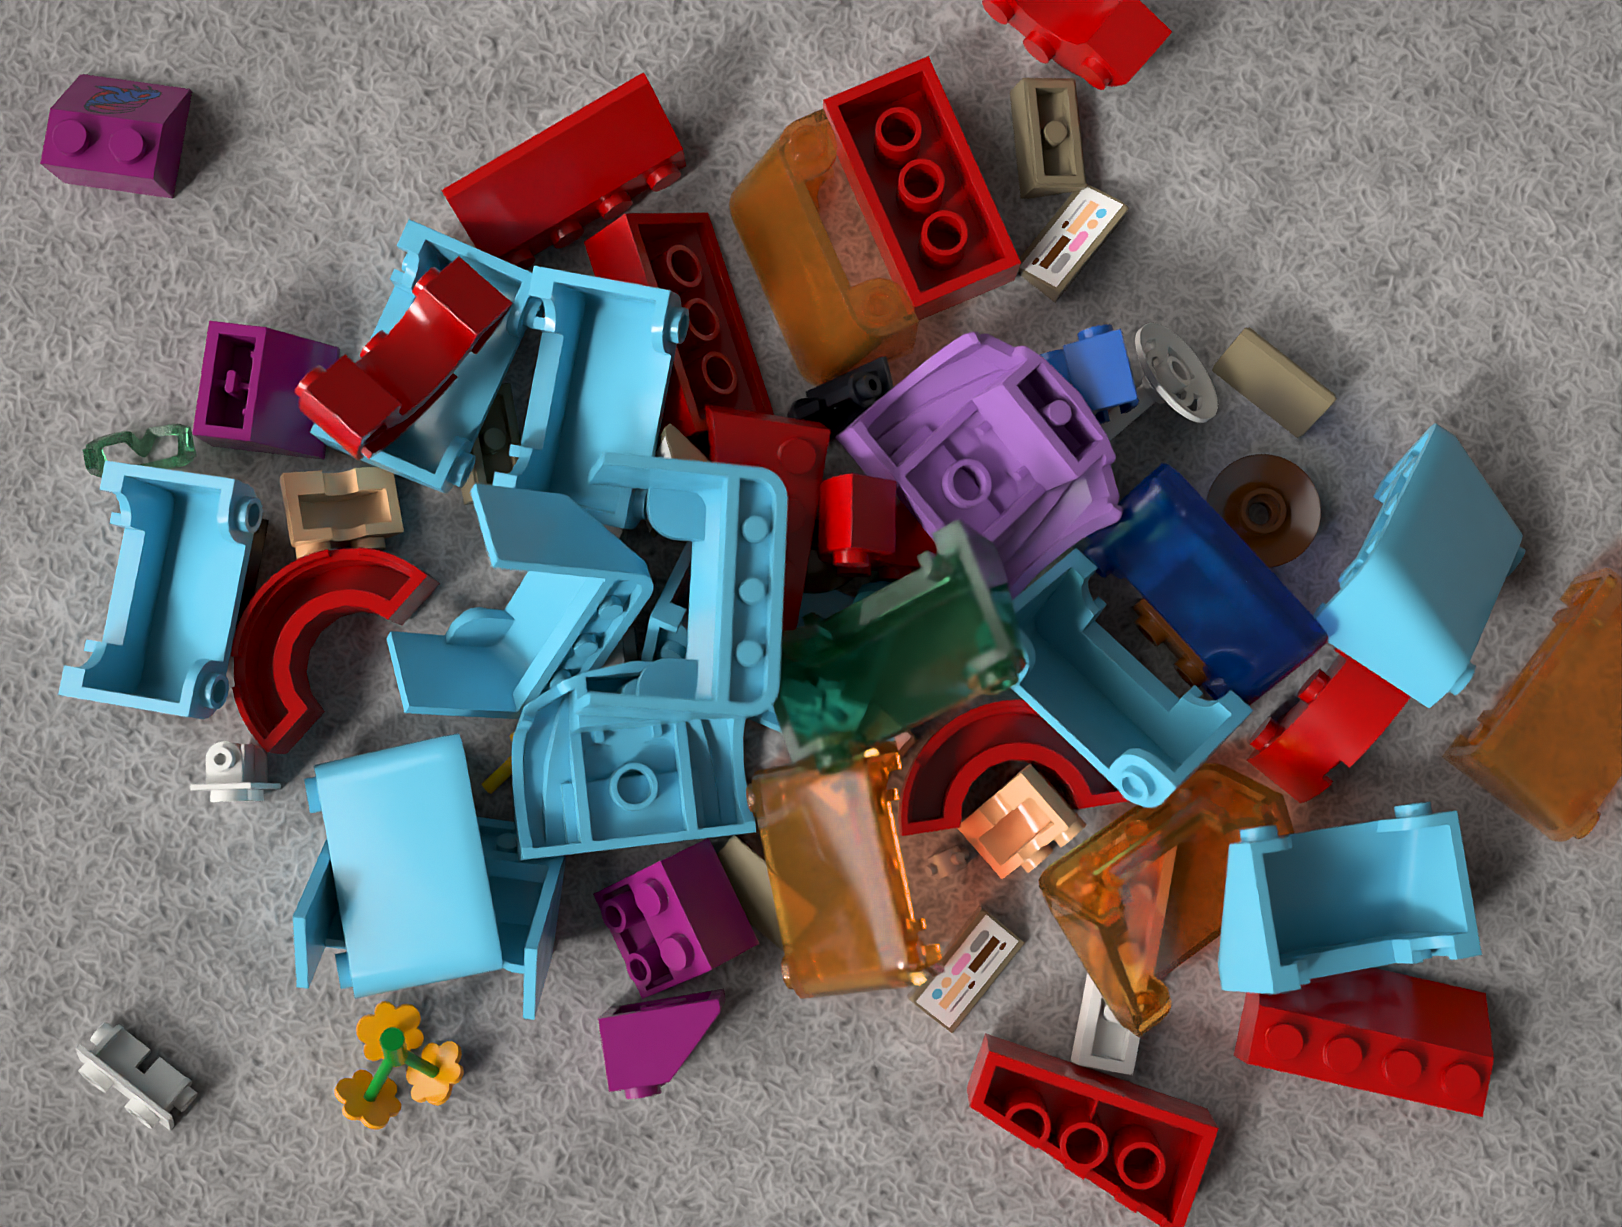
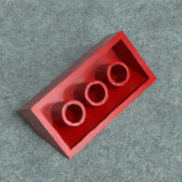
[441,72,686,270]
[584,212,774,448]
[1234,967,1494,1117]

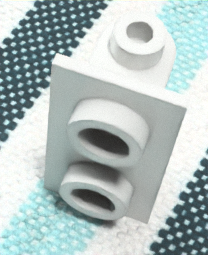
[190,741,281,802]
[75,1022,198,1131]

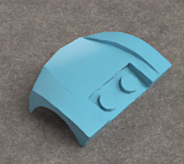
[512,661,756,861]

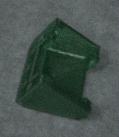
[772,519,1027,776]

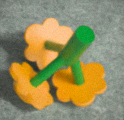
[334,1001,464,1130]

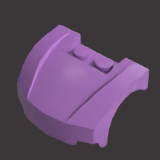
[836,332,1122,617]

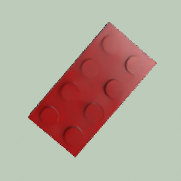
[823,56,1021,324]

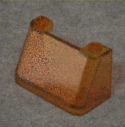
[729,108,919,387]
[1442,568,1622,842]
[746,741,945,999]
[1039,763,1295,1037]

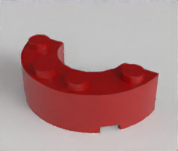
[982,0,1172,90]
[295,256,513,461]
[818,473,955,582]
[231,547,440,755]
[1246,646,1411,803]
[898,699,1129,836]

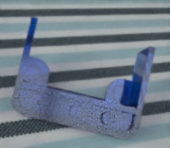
[1072,463,1329,706]

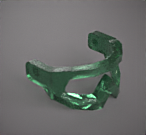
[82,424,197,478]

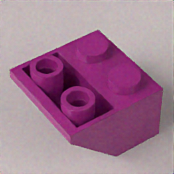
[192,321,340,460]
[593,838,759,999]

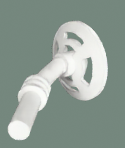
[1100,323,1218,441]

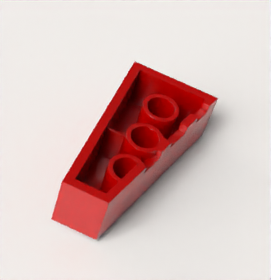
[705,404,831,663]
[967,1033,1219,1227]

